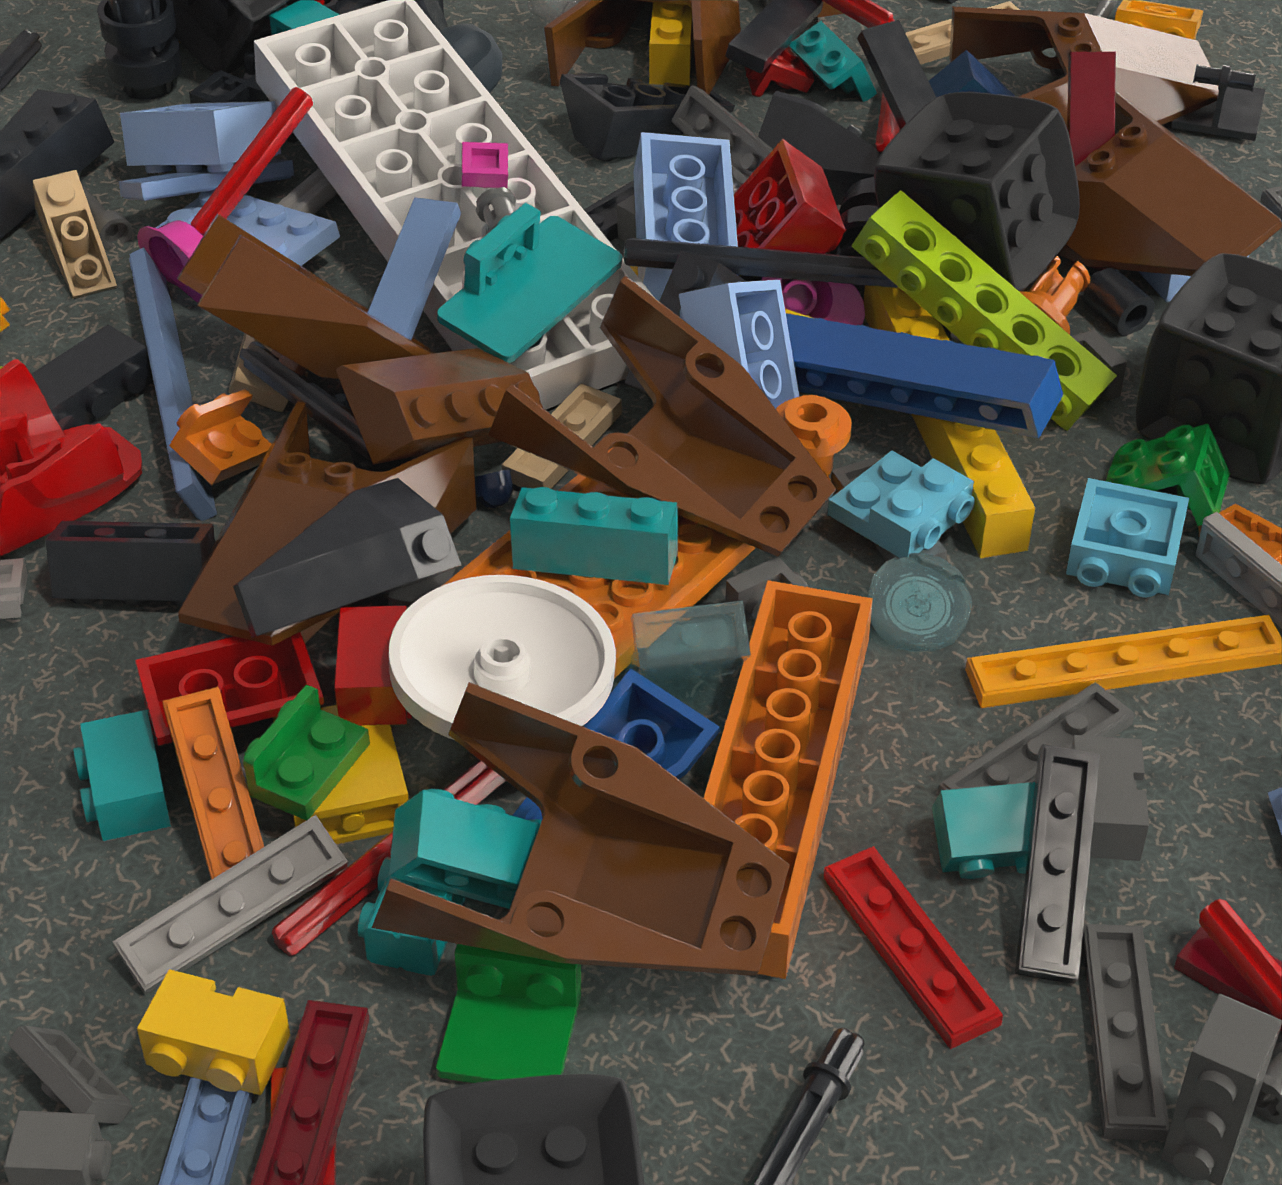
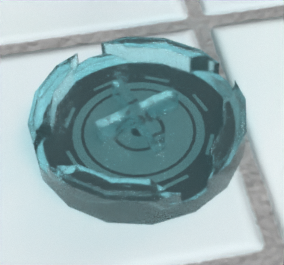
[867,553,973,653]

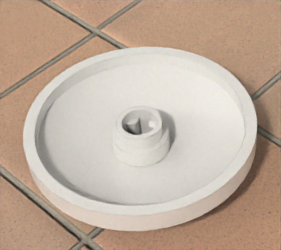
[389,575,616,740]

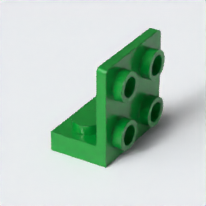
[1106,424,1230,526]
[436,944,581,1083]

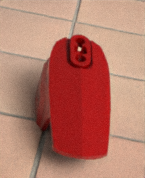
[0,359,143,556]

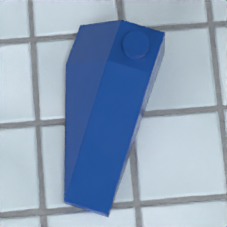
[512,668,721,820]

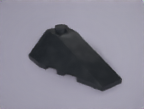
[560,73,735,161]
[233,478,461,638]

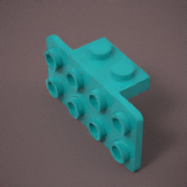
[437,203,623,363]

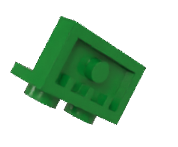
[243,685,370,821]

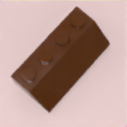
[336,348,543,464]

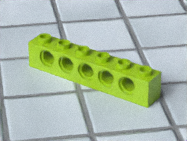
[852,190,1117,431]

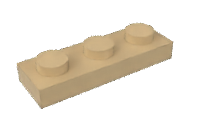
[502,383,622,489]

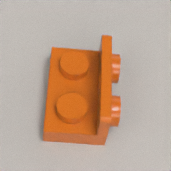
[169,389,272,485]

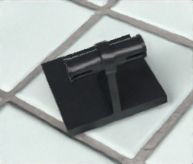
[1171,64,1265,141]

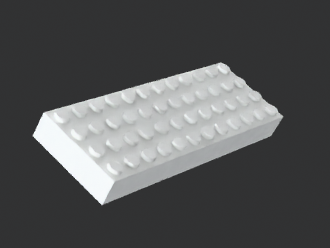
[254,0,655,410]

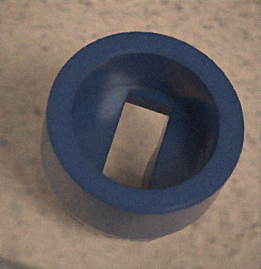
[475,470,513,508]

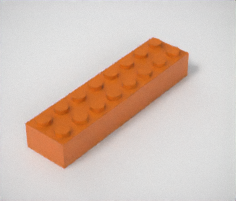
[703,580,873,979]

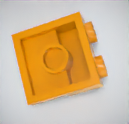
[1115,0,1203,40]

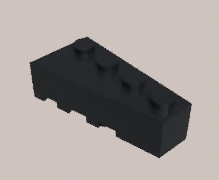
[0,89,115,239]

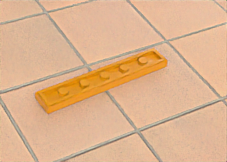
[965,615,1282,708]

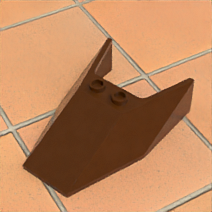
[544,0,741,95]
[949,6,1219,127]
[1057,91,1282,276]
[177,214,437,379]
[488,275,836,557]
[178,401,476,646]
[371,682,790,976]

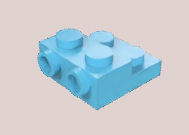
[828,451,975,562]
[1066,478,1189,597]

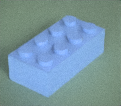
[633,132,738,301]

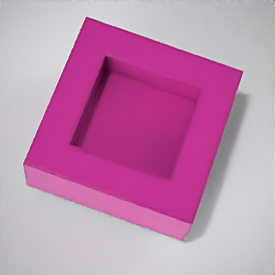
[462,142,508,188]

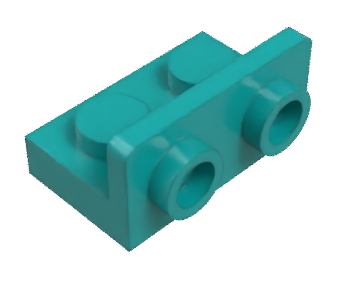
[790,21,877,102]

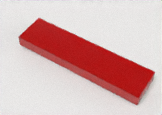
[824,846,1003,1049]

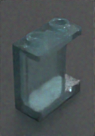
[625,600,751,684]

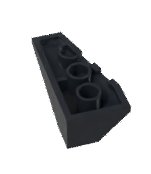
[758,91,883,205]

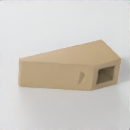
[33,170,117,299]

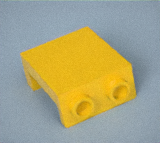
[272,705,409,844]

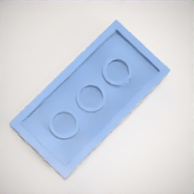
[156,190,340,266]

